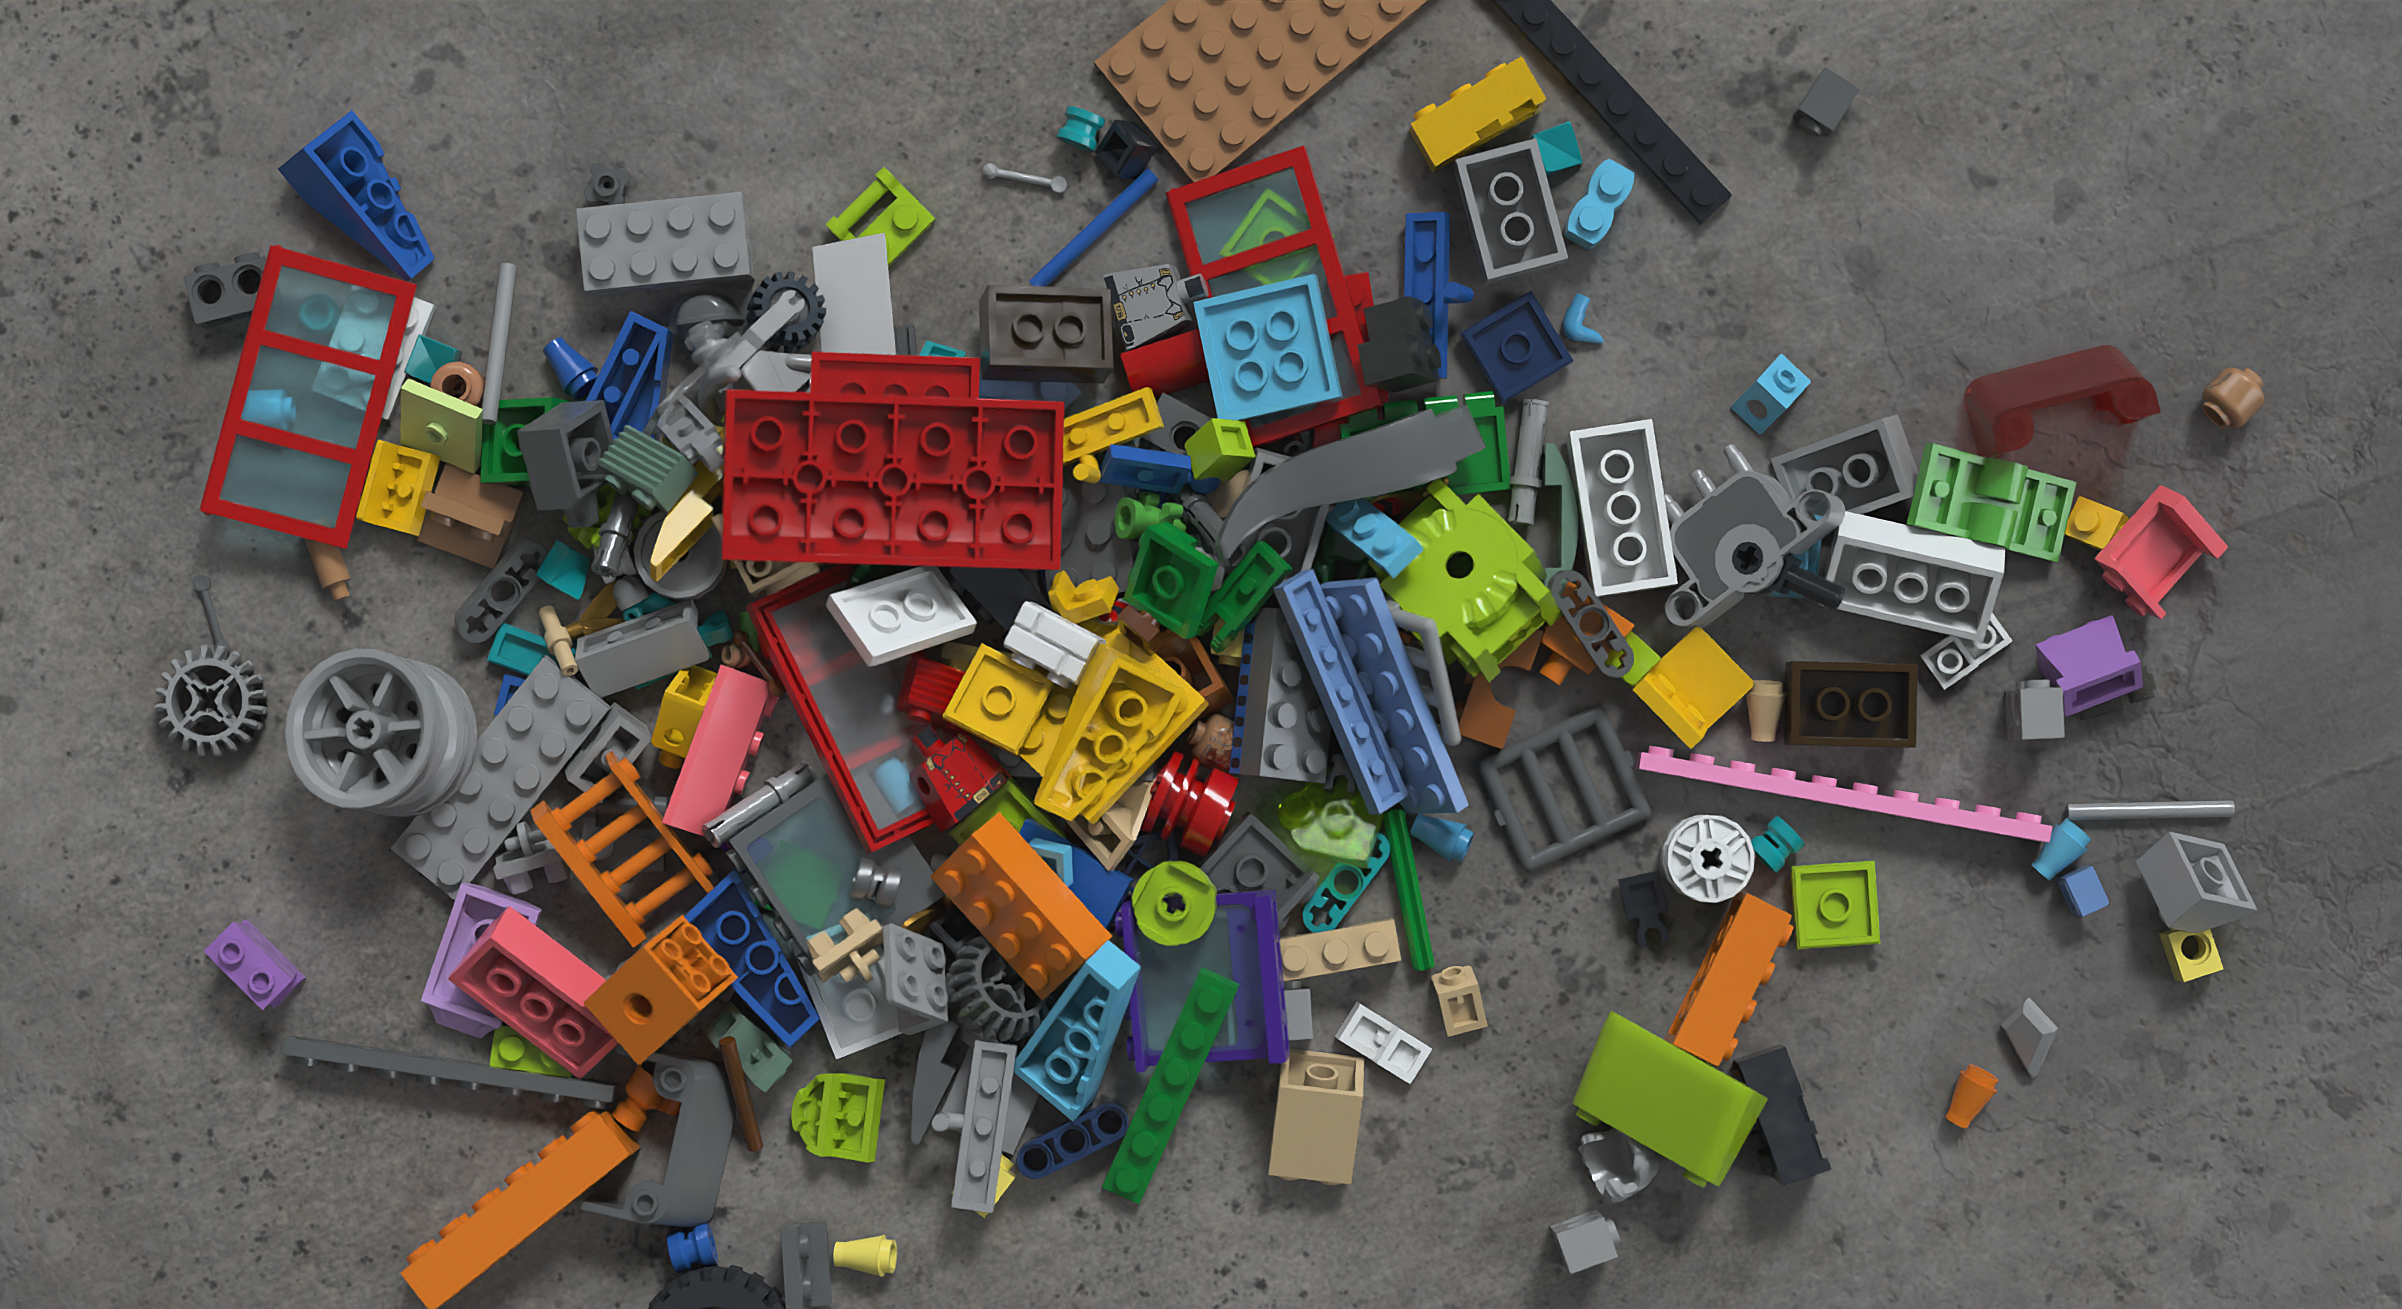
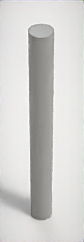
[482,263,517,425]
[2066,800,2235,820]

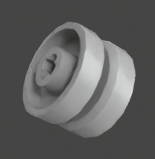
[633,510,730,602]

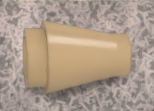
[1746,680,1787,742]

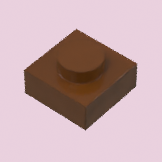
[1117,604,1162,657]

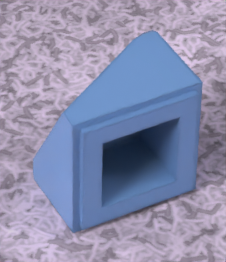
[2057,866,2109,917]

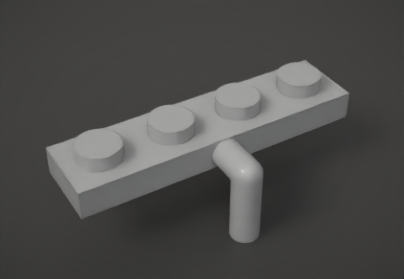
[932,1039,1017,1213]

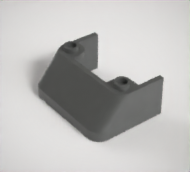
[580,1044,737,1228]

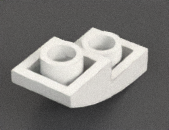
[1920,613,2012,690]

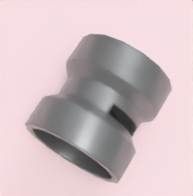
[849,857,902,909]

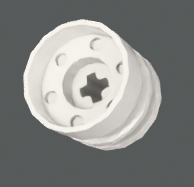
[1660,815,1755,902]

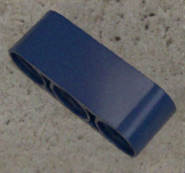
[1016,1101,1129,1179]

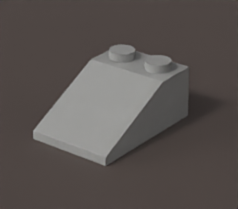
[1771,415,1918,517]

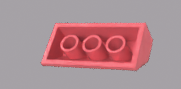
[662,665,779,837]
[448,906,619,1079]

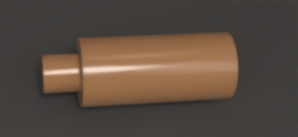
[304,517,351,601]

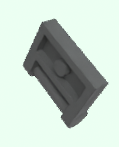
[582,796,669,872]

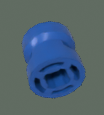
[667,1223,718,1273]

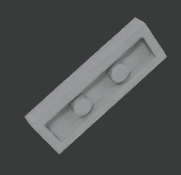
[575,598,709,698]

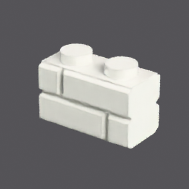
[1004,601,1106,688]

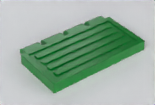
[1338,391,1511,502]

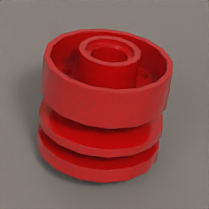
[1140,751,1239,858]

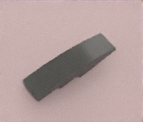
[911,972,961,1145]

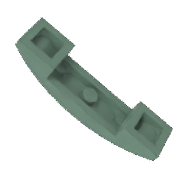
[1541,443,1578,597]

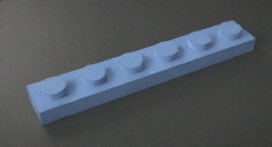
[1273,569,1409,815]

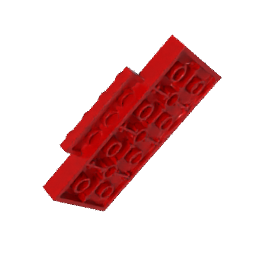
[722,352,1064,570]

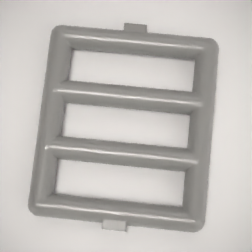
[1386,600,1461,746]

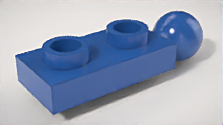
[1099,444,1221,495]

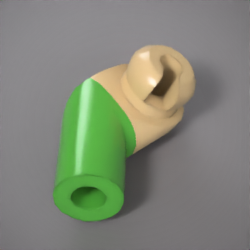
[721,612,761,669]

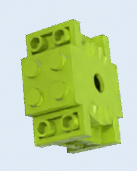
[1368,478,1562,683]

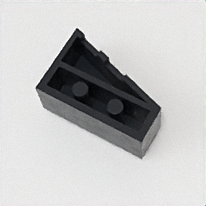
[945,567,1061,640]
[1730,1044,1832,1185]

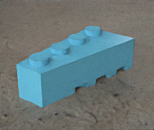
[1014,940,1141,1121]

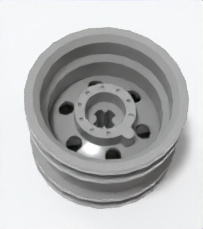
[285,649,478,817]

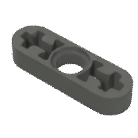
[454,539,548,643]
[1548,570,1634,677]

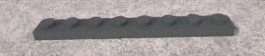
[281,1035,619,1108]

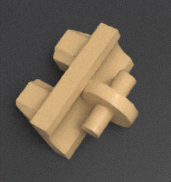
[807,908,884,984]

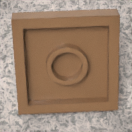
[417,463,525,569]

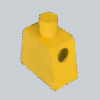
[651,665,717,768]

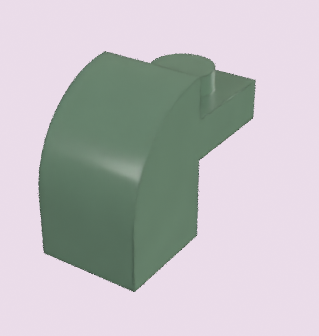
[704,1001,793,1092]

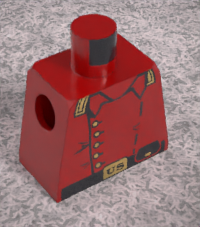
[909,725,1012,832]

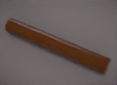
[719,1036,764,1152]

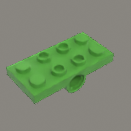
[1907,443,2077,563]

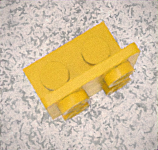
[1633,626,1754,749]

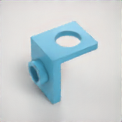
[1731,354,1811,435]

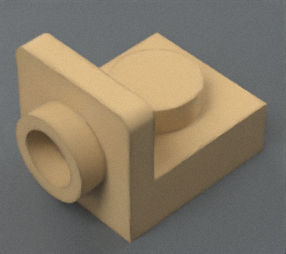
[1431,966,1488,1037]

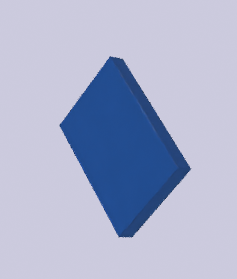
[1019,818,1135,953]

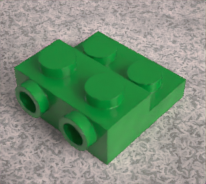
[1123,521,1219,639]

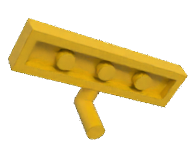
[1063,387,1165,484]

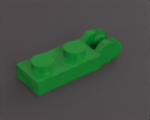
[1197,541,1293,654]

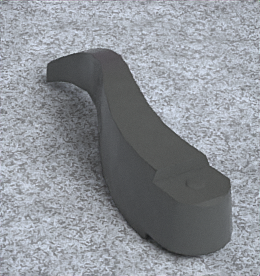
[1216,405,1486,560]

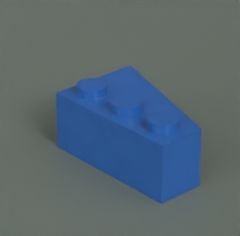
[586,311,674,442]

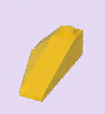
[1033,643,1186,821]

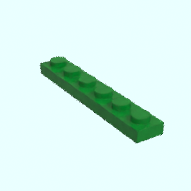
[1101,967,1239,1204]

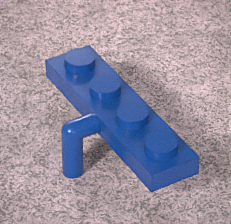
[1404,212,1474,379]

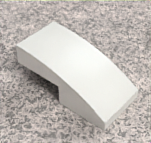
[1335,1002,1432,1084]

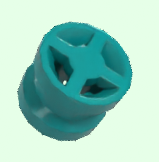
[1056,106,1106,152]

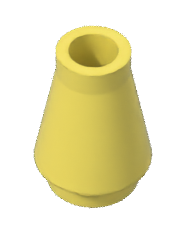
[833,1235,897,1277]

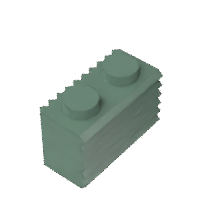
[598,425,699,513]

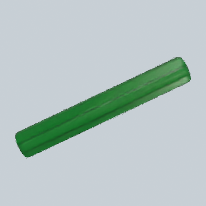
[1383,808,1435,972]

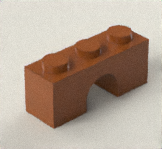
[1454,629,1544,750]

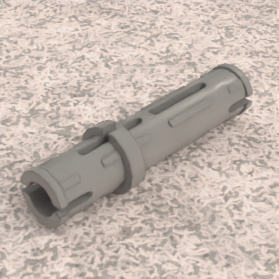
[1507,399,1550,526]
[702,760,818,848]

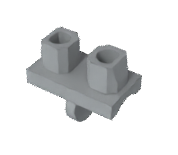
[493,821,570,895]

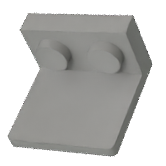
[883,923,948,1036]

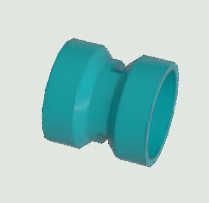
[1750,815,1806,874]

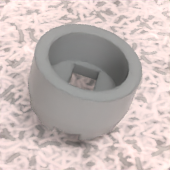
[613,576,649,611]

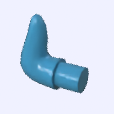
[1562,293,1604,344]

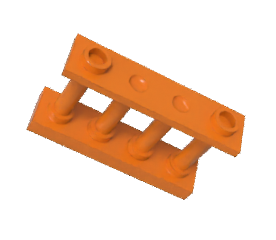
[530,751,714,948]

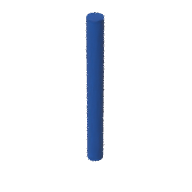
[1028,168,1159,287]

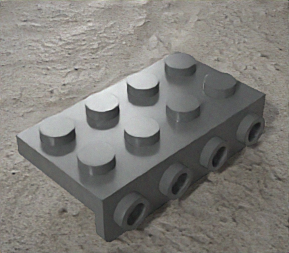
[1045,440,1140,602]
[1138,811,1319,985]

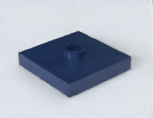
[1460,291,1574,404]

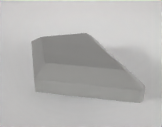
[2001,998,2058,1079]

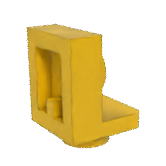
[1048,571,1119,624]

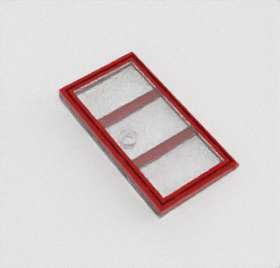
[745,564,954,855]

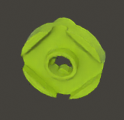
[1132,861,1217,946]

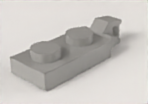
[656,401,724,472]

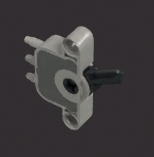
[1664,444,1845,629]

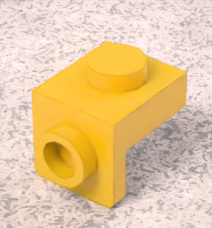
[2064,496,2129,551]

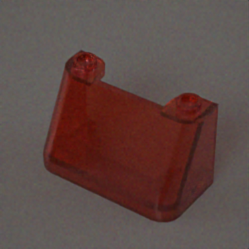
[1964,345,2161,459]

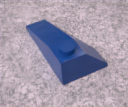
[278,110,435,282]

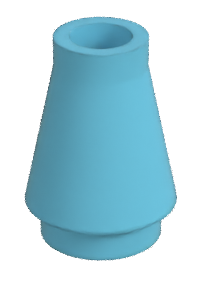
[2031,818,2092,881]

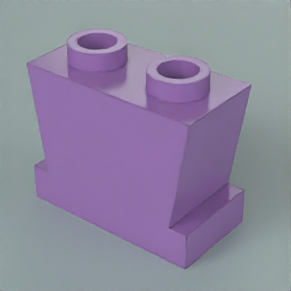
[2035,615,2143,717]
[203,920,306,1010]

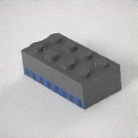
[1229,608,1331,783]

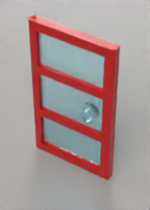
[1165,145,1384,449]
[199,245,418,549]

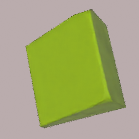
[1604,631,1661,688]

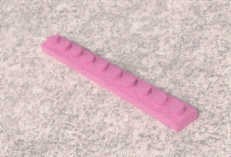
[1635,746,2052,843]

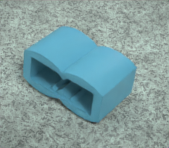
[1564,159,1634,251]

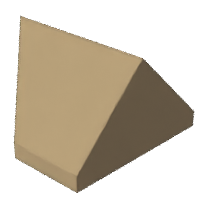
[1063,779,1155,871]

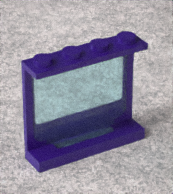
[1115,890,1290,1073]

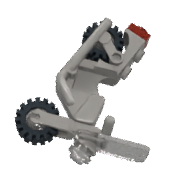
[643,271,826,437]

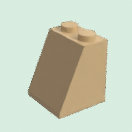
[1268,1049,1364,1185]

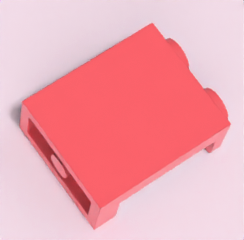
[2094,485,2228,620]

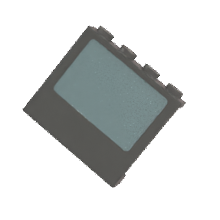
[725,766,946,979]

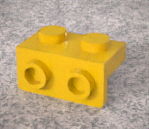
[356,440,441,536]

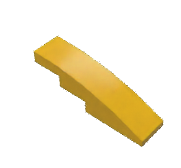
[650,430,724,583]

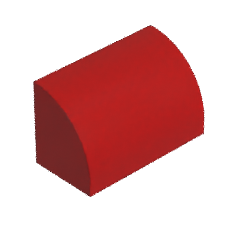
[1120,328,1210,399]

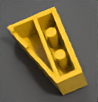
[1409,56,1546,172]

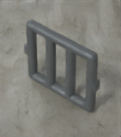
[1477,706,1651,872]

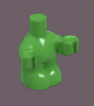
[1114,492,1186,540]

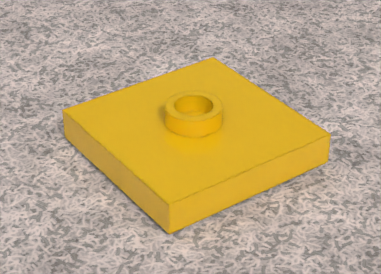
[942,643,1056,756]

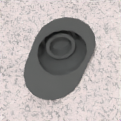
[668,287,754,356]

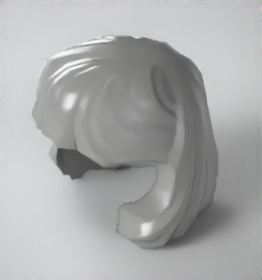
[1578,1127,1660,1204]

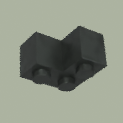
[1357,296,1441,393]

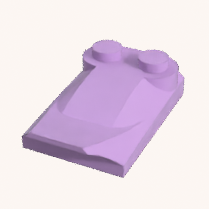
[421,882,542,1039]

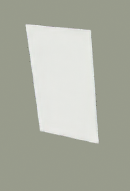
[812,233,896,355]

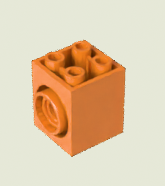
[583,915,738,1065]

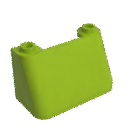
[1572,1011,1768,1188]

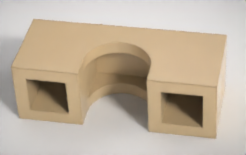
[1280,918,1401,981]

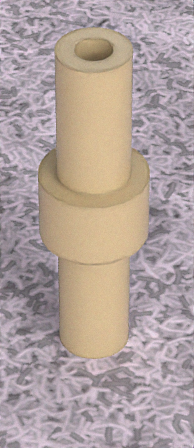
[539,605,578,676]

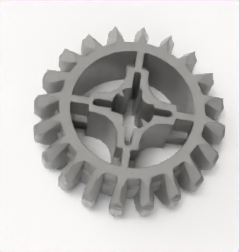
[154,645,269,757]

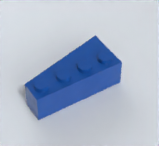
[684,869,820,1049]

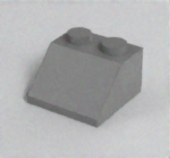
[2136,831,2257,933]

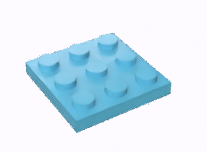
[1193,274,1342,421]

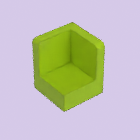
[1185,418,1256,482]

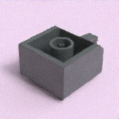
[517,400,614,528]

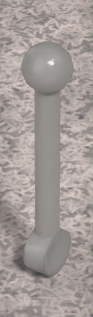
[982,163,1067,193]

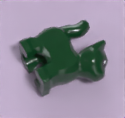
[1310,513,1373,585]

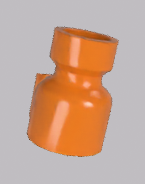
[612,1063,682,1132]

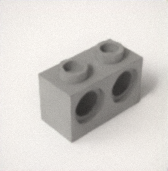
[2005,680,2065,740]
[1550,1209,1621,1274]

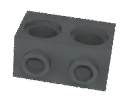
[183,252,285,329]

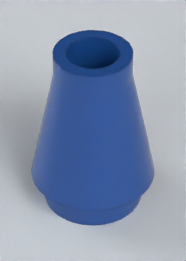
[543,337,598,399]

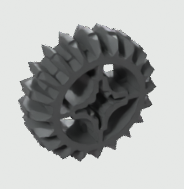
[947,935,1058,1043]

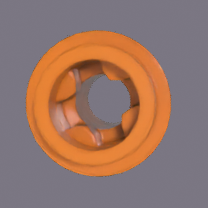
[1945,1064,1999,1129]

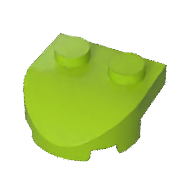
[791,1073,885,1162]

